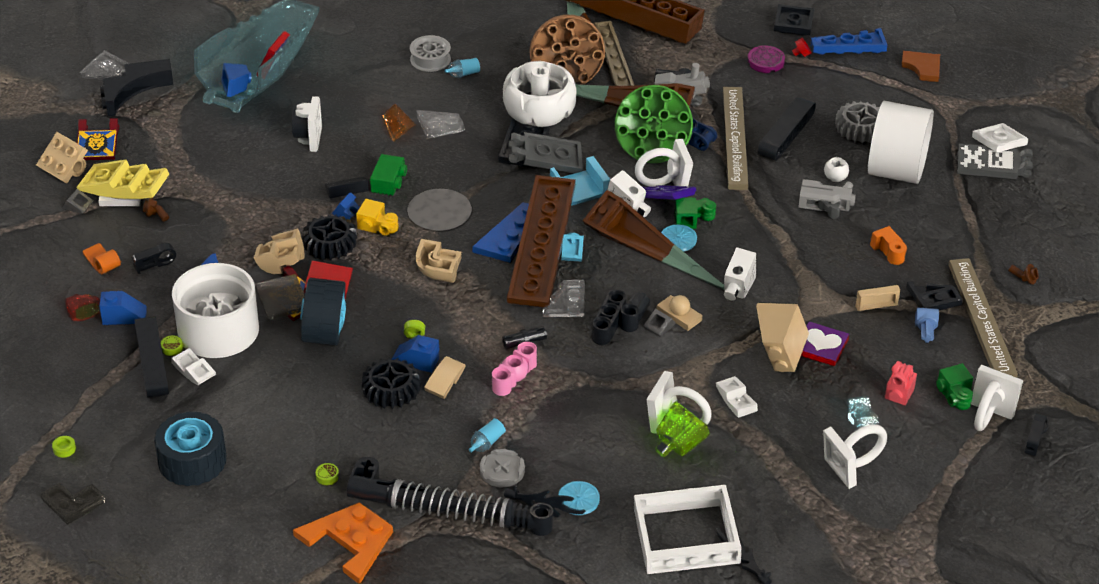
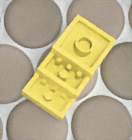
[77,160,169,199]

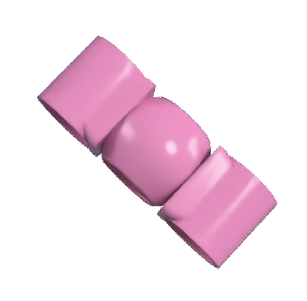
[492,342,537,396]

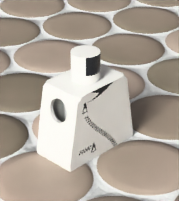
[608,170,651,217]
[724,247,756,301]

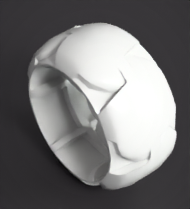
[503,61,576,127]

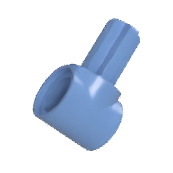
[915,307,939,343]

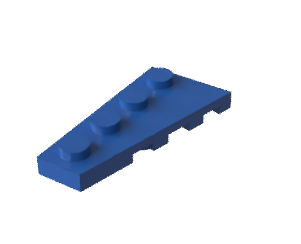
[811,28,887,54]
[472,202,529,263]

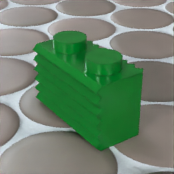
[370,154,407,196]

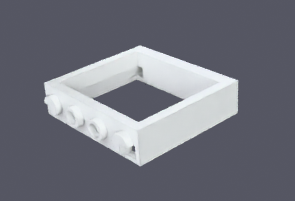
[634,485,741,574]

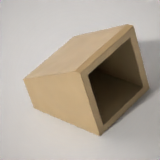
[756,303,809,372]

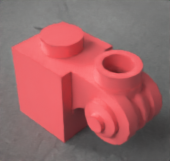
[885,361,917,406]

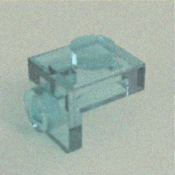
[847,396,879,428]

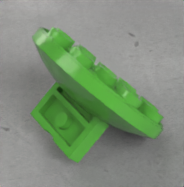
[615,85,693,163]

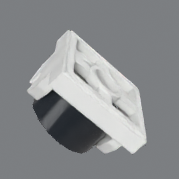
[292,97,322,152]

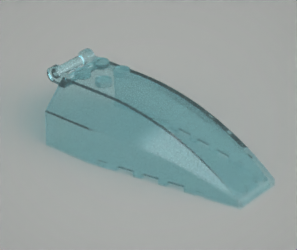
[194,0,319,113]

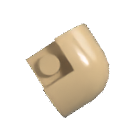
[254,229,304,274]
[416,239,461,283]

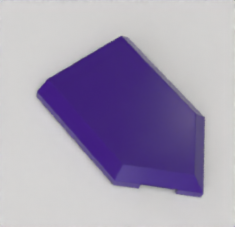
[643,185,696,200]

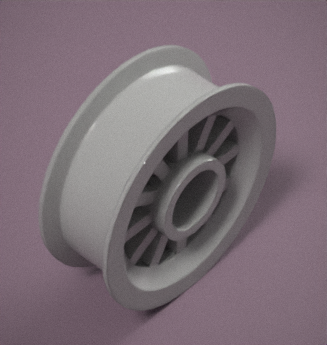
[410,35,451,72]

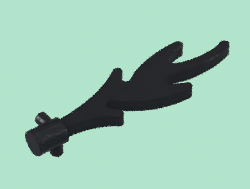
[504,485,586,517]
[716,527,772,584]

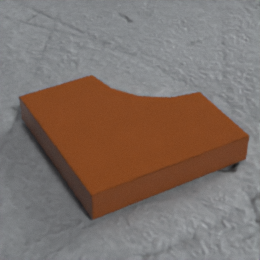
[901,51,940,82]

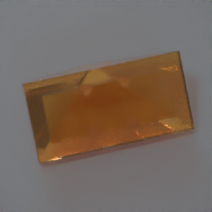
[382,104,416,141]

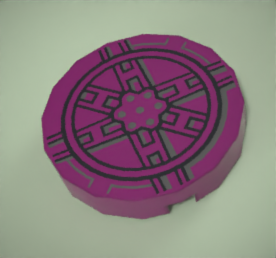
[747,46,785,73]

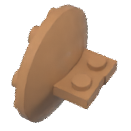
[530,14,605,85]

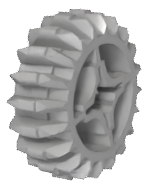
[835,101,880,144]

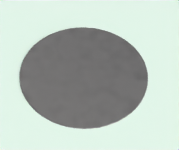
[407,189,472,231]

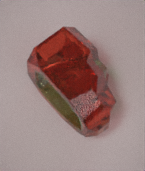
[65,294,100,321]

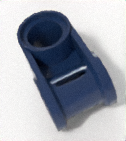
[688,119,718,151]

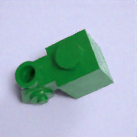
[675,198,716,229]
[936,363,973,410]

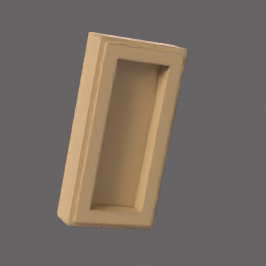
[856,285,900,311]

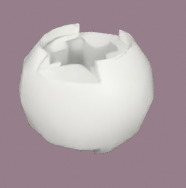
[824,157,849,182]

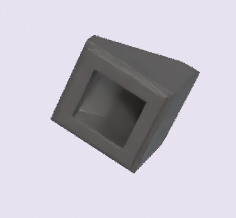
[62,189,93,214]
[644,308,675,336]

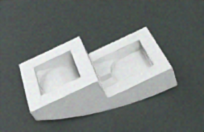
[171,348,216,385]
[716,376,758,418]

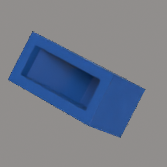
[221,63,251,97]
[99,291,147,325]
[391,335,439,373]

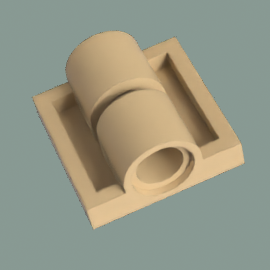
[36,132,88,183]

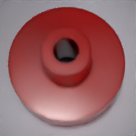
[792,38,812,57]

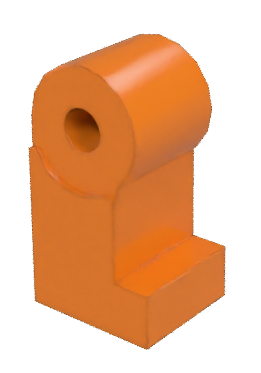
[870,226,907,265]

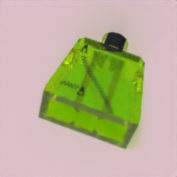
[655,401,710,458]

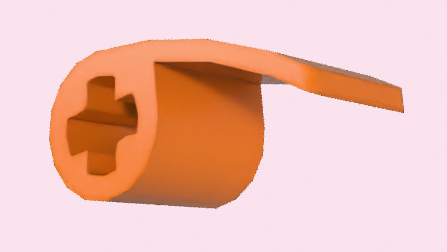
[83,243,121,275]

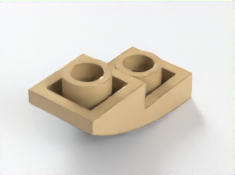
[424,356,466,399]

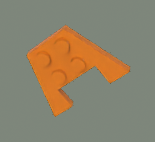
[293,502,393,584]

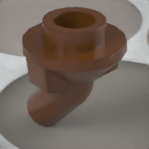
[143,198,169,222]
[1008,264,1039,285]

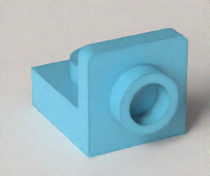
[561,233,584,262]

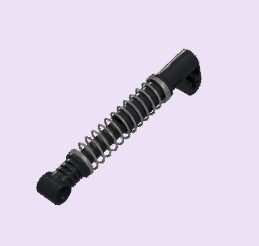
[347,457,553,536]

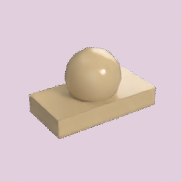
[657,295,702,331]

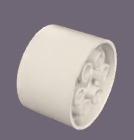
[868,101,934,184]
[172,263,259,358]

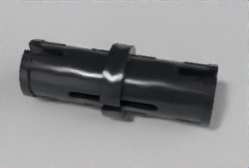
[502,326,547,350]

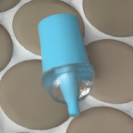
[445,58,480,78]
[469,418,506,453]

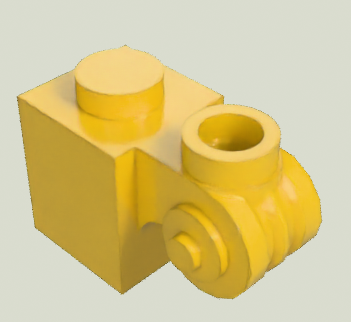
[356,199,399,235]

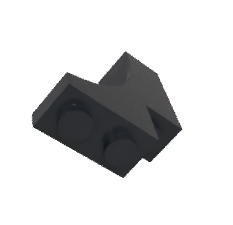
[100,59,174,116]

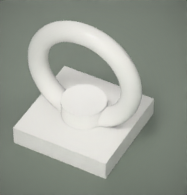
[635,139,693,187]
[971,365,1023,431]
[647,371,711,434]
[823,424,887,489]

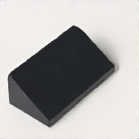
[325,177,368,198]

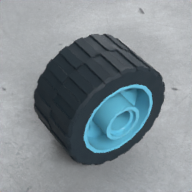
[300,278,346,345]
[154,411,227,486]

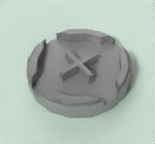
[480,449,525,488]

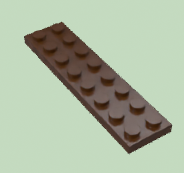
[507,175,576,308]

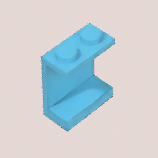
[550,156,610,206]

